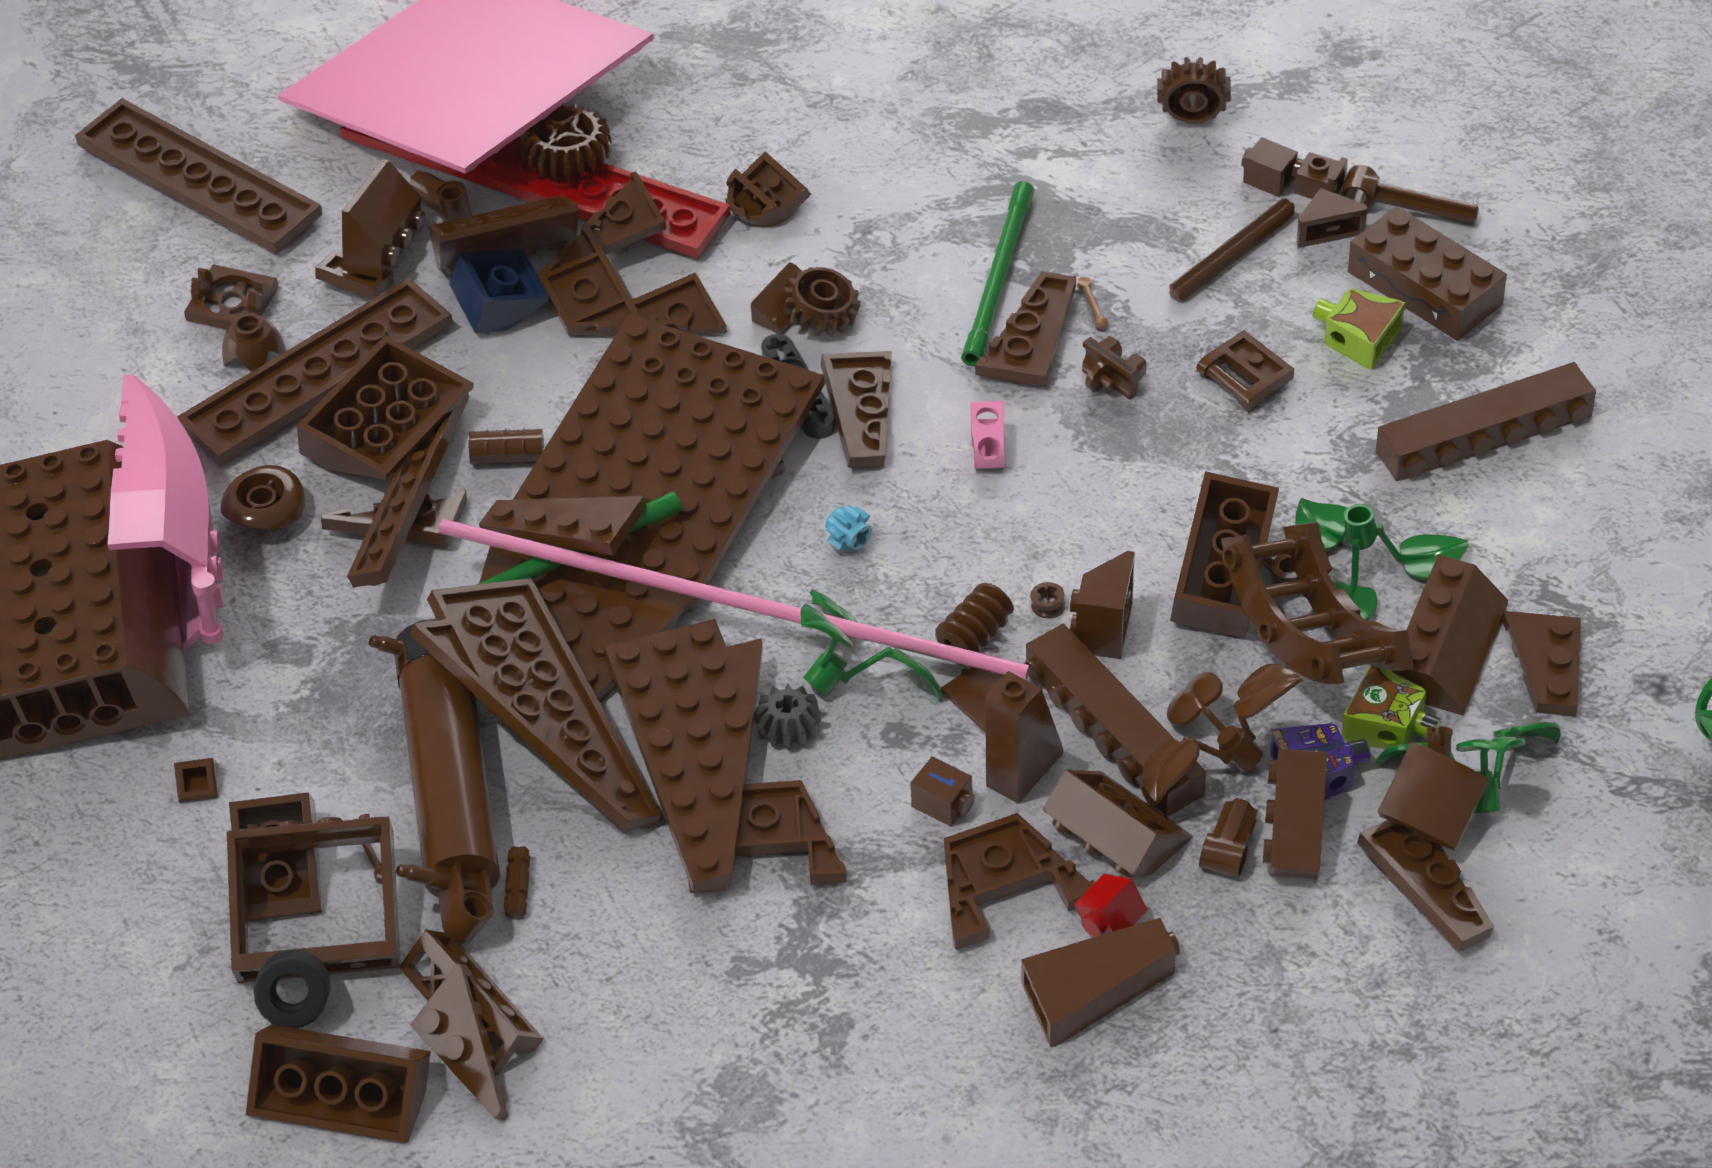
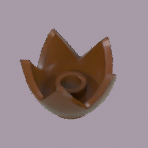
[222,313,286,372]

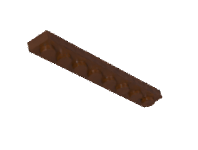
[347,394,470,588]

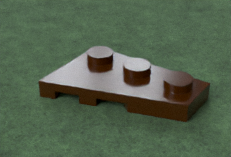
[1502,611,1581,717]

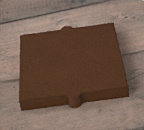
[941,667,1004,732]

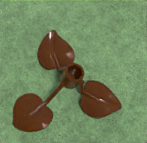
[1143,663,1303,804]

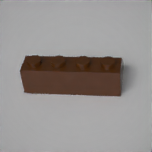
[1391,554,1508,716]
[246,1024,431,1143]

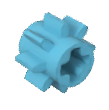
[825,504,872,552]

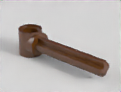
[1340,165,1479,224]

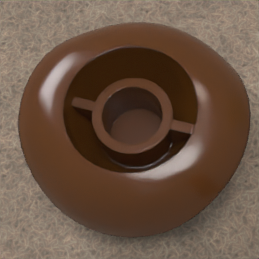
[220,465,305,529]

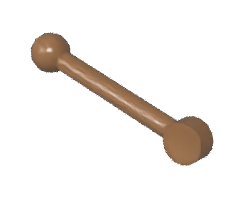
[1077,277,1108,330]

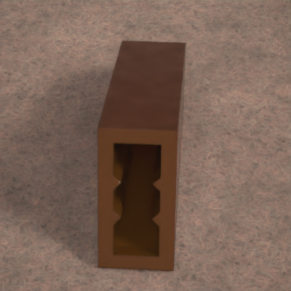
[985,671,1063,804]
[1021,918,1180,1047]

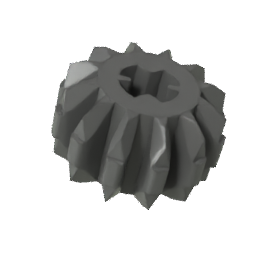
[755,683,821,750]

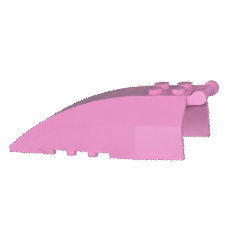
[108,375,224,651]

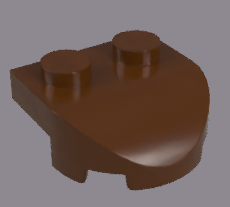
[725,151,812,227]

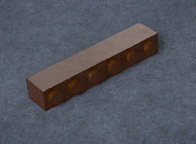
[1376,362,1596,481]
[1024,623,1206,817]

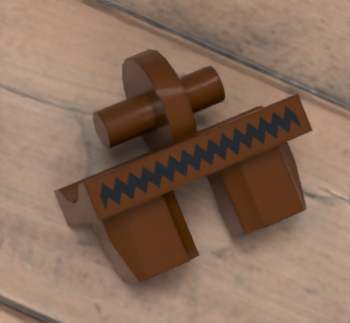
[1082,335,1147,400]

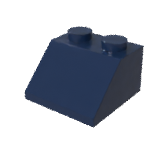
[449,249,549,333]

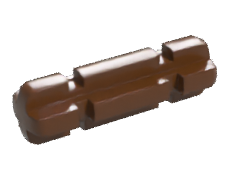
[504,846,530,919]

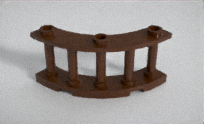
[1221,522,1414,684]

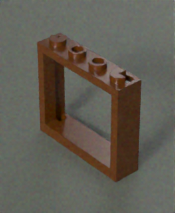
[226,813,401,983]

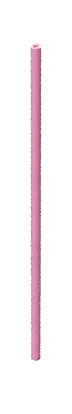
[439,519,1029,680]

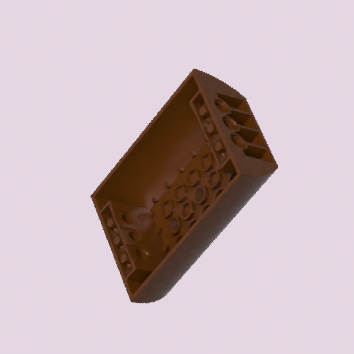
[0,440,191,760]

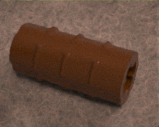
[468,428,544,465]

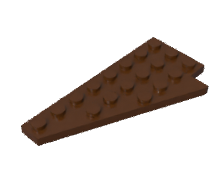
[410,578,661,830]
[604,619,763,893]

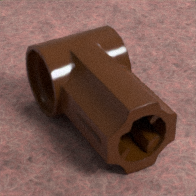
[409,170,472,222]
[1199,798,1258,878]

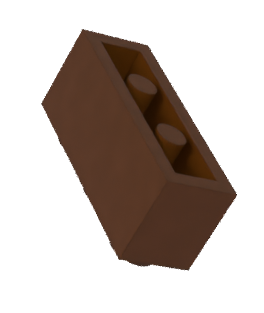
[1262,749,1327,879]

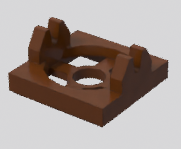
[184,264,279,329]

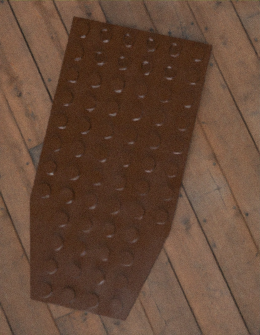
[479,315,825,703]

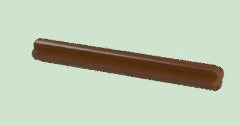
[1169,198,1295,301]

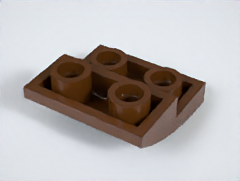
[1377,742,1489,851]

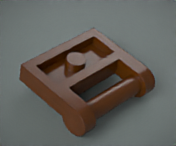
[1196,330,1294,411]

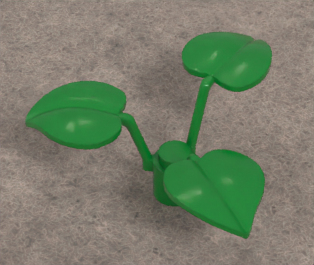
[1295,498,1468,621]
[800,589,943,701]
[1376,722,1561,814]

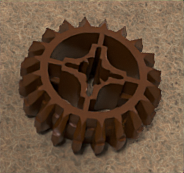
[519,103,612,180]

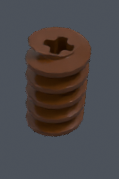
[935,583,1015,666]

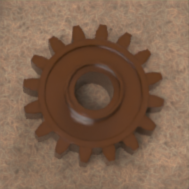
[1157,57,1231,123]
[781,267,861,337]

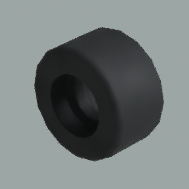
[253,949,331,1028]

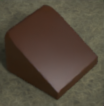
[174,758,218,802]

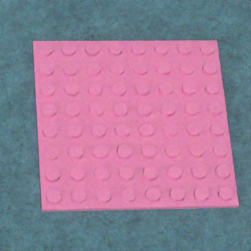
[278,0,654,174]

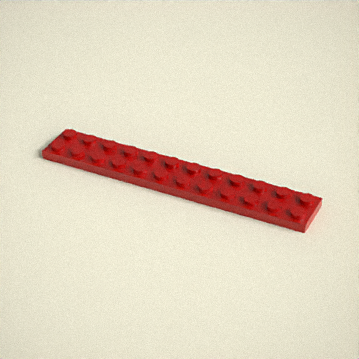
[340,125,731,259]

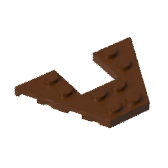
[538,171,727,335]

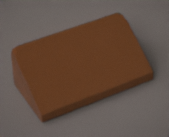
[751,262,803,334]

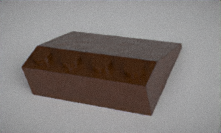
[428,194,579,274]
[297,335,474,480]

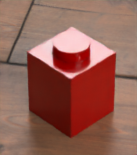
[1074,874,1148,937]

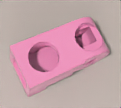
[971,401,1004,469]

